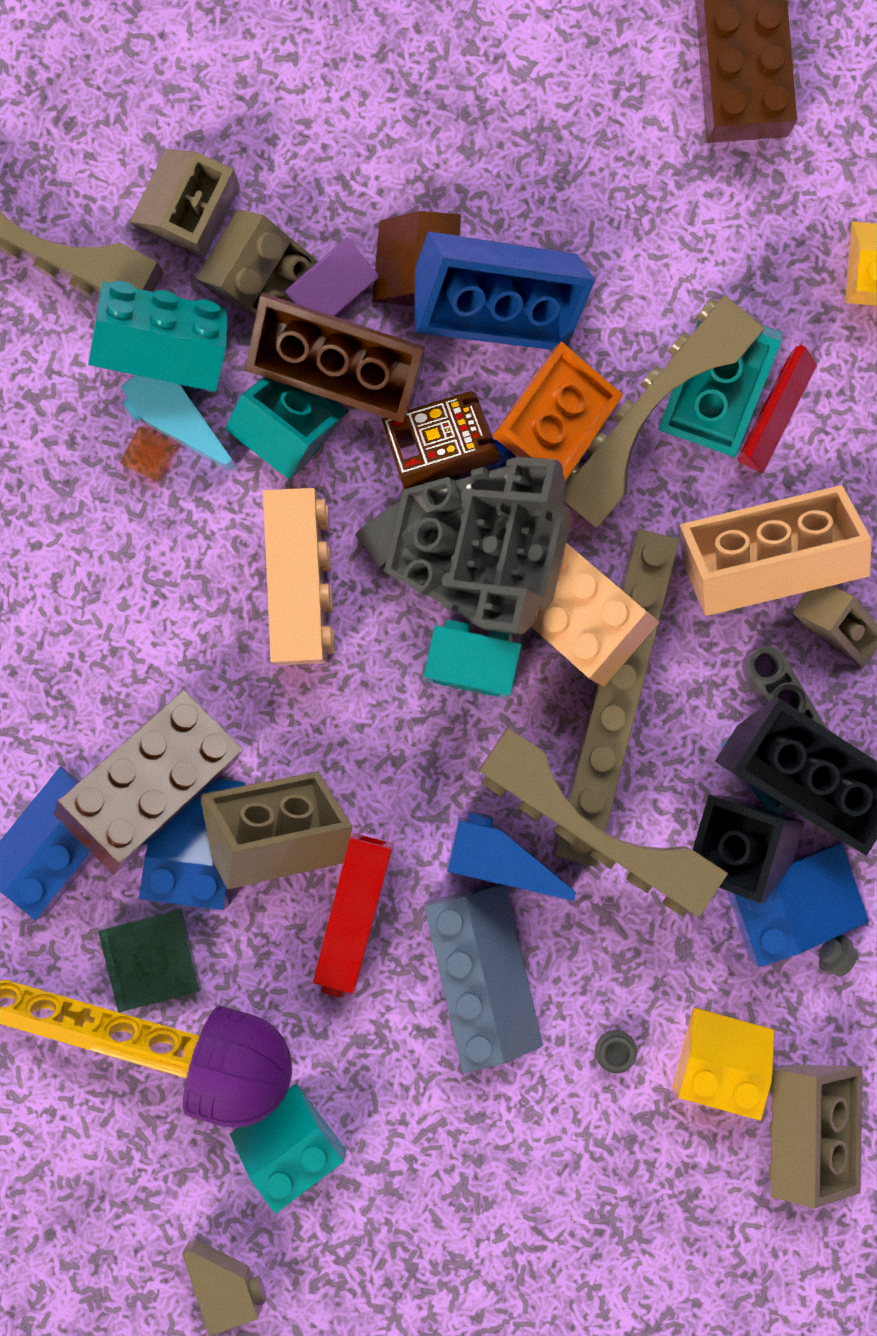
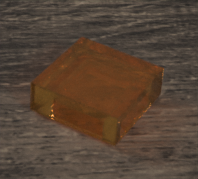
[120,427,177,483]

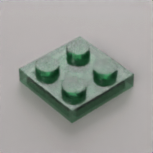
[98,908,202,1013]

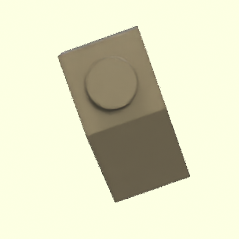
[793,586,877,668]
[182,1239,266,1336]

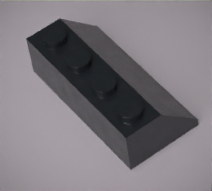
[714,697,877,856]

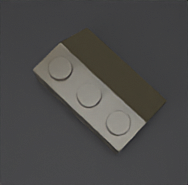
[201,771,353,890]
[769,1064,862,1208]

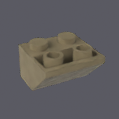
[129,149,240,259]
[196,209,318,318]

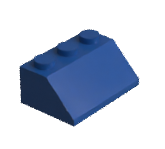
[0,766,94,920]

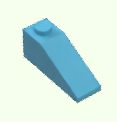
[120,375,236,471]

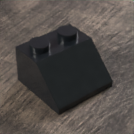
[693,794,805,903]

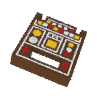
[381,391,499,489]

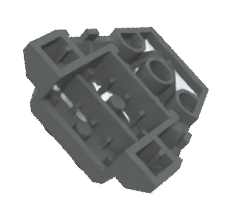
[384,457,572,635]

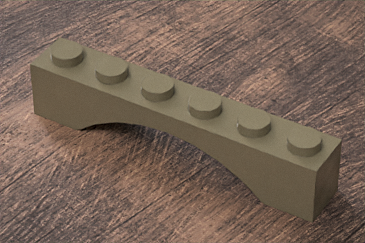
[0,211,164,297]
[563,295,765,528]
[478,728,728,918]

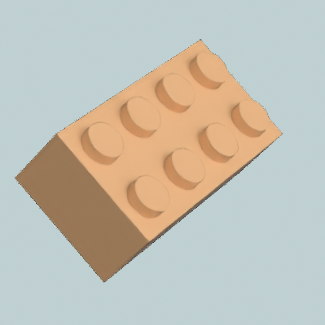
[679,485,872,616]
[263,488,335,666]
[531,542,660,687]

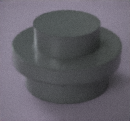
[818,935,858,977]
[595,1030,637,1073]

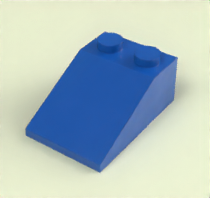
[139,778,246,910]
[447,811,576,901]
[727,843,869,968]

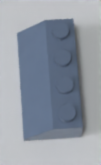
[424,884,543,1073]

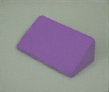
[284,237,379,316]

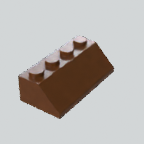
[245,293,425,423]

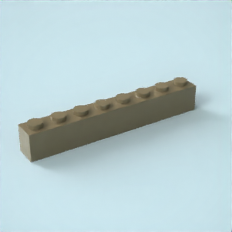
[552,529,680,867]

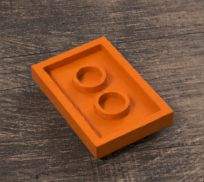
[492,341,623,481]

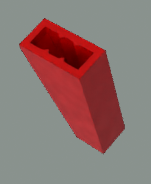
[313,833,394,997]

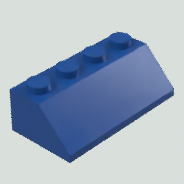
[415,231,595,350]

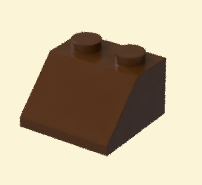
[372,211,461,306]

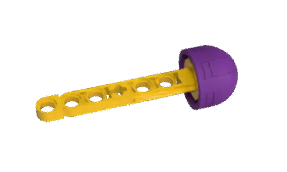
[0,980,292,1128]

